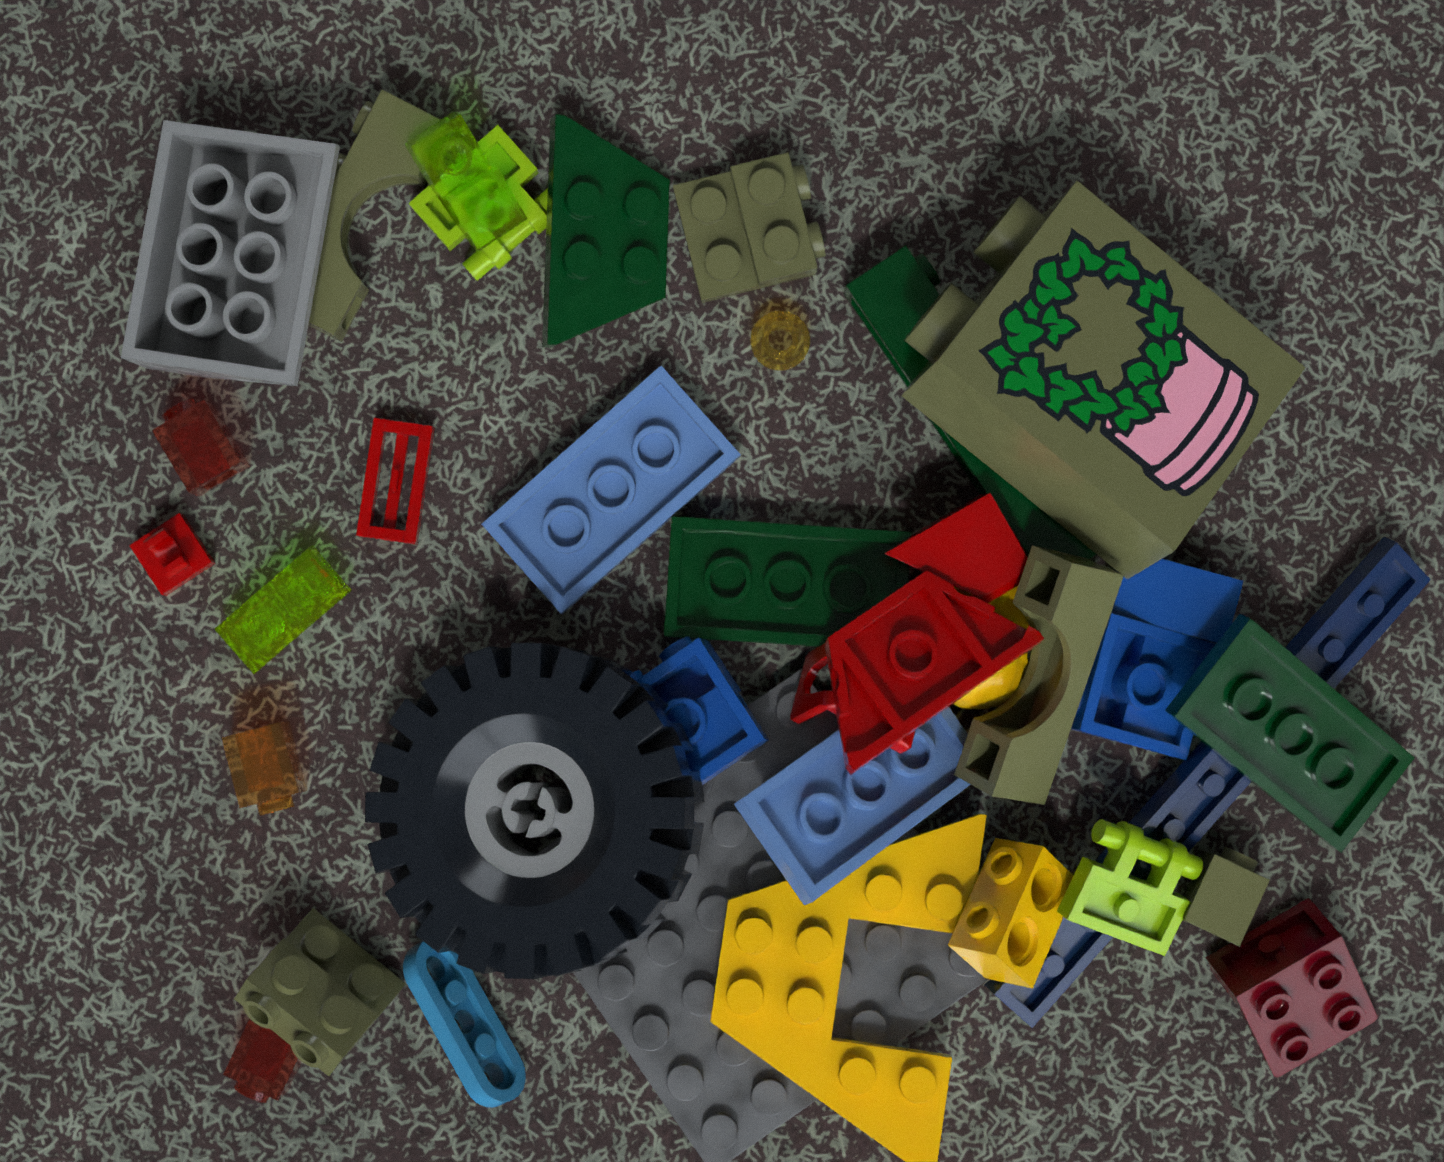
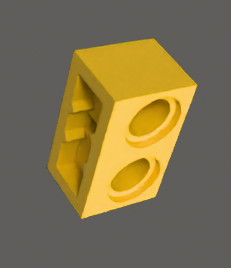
[948,838,1074,989]

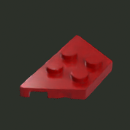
[825,570,1045,775]

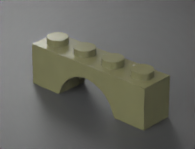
[309,90,451,342]
[954,545,1124,805]

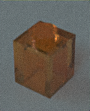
[221,722,307,816]

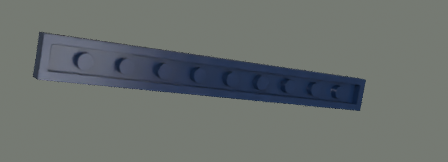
[984,537,1431,1028]

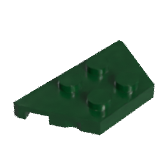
[542,114,670,348]

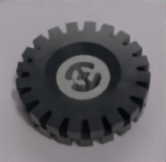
[365,643,704,979]

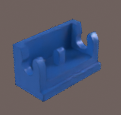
[1111,559,1244,643]

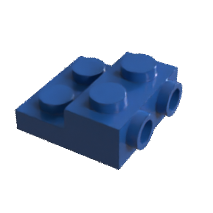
[1071,613,1216,760]
[630,636,769,785]

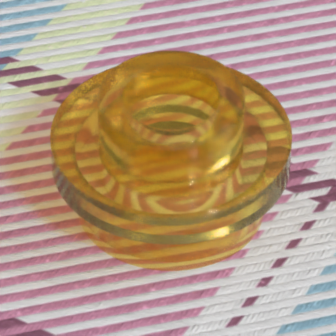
[750,311,810,371]

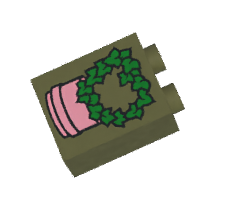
[901,181,1306,579]

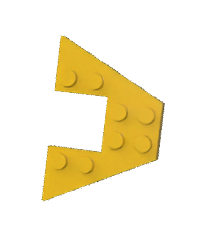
[710,813,987,1162]

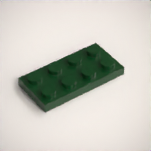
[664,516,911,647]
[1165,614,1415,853]

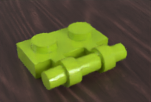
[408,125,548,281]
[1057,819,1203,956]

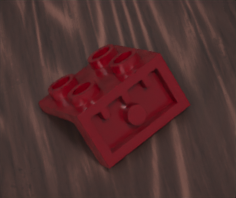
[1205,898,1378,1077]

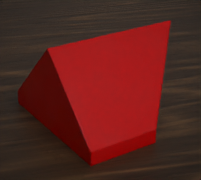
[885,493,1028,603]

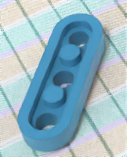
[403,941,526,1108]

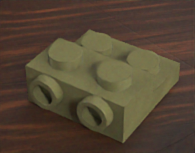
[673,152,826,303]
[234,908,406,1076]

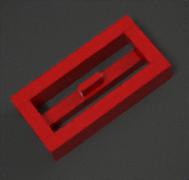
[356,418,435,545]

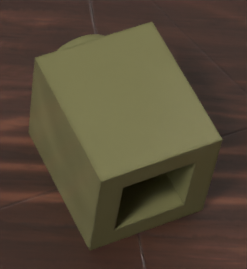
[1183,847,1270,947]

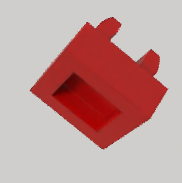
[129,513,216,596]

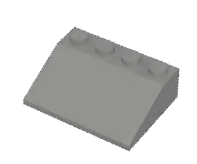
[121,120,340,386]

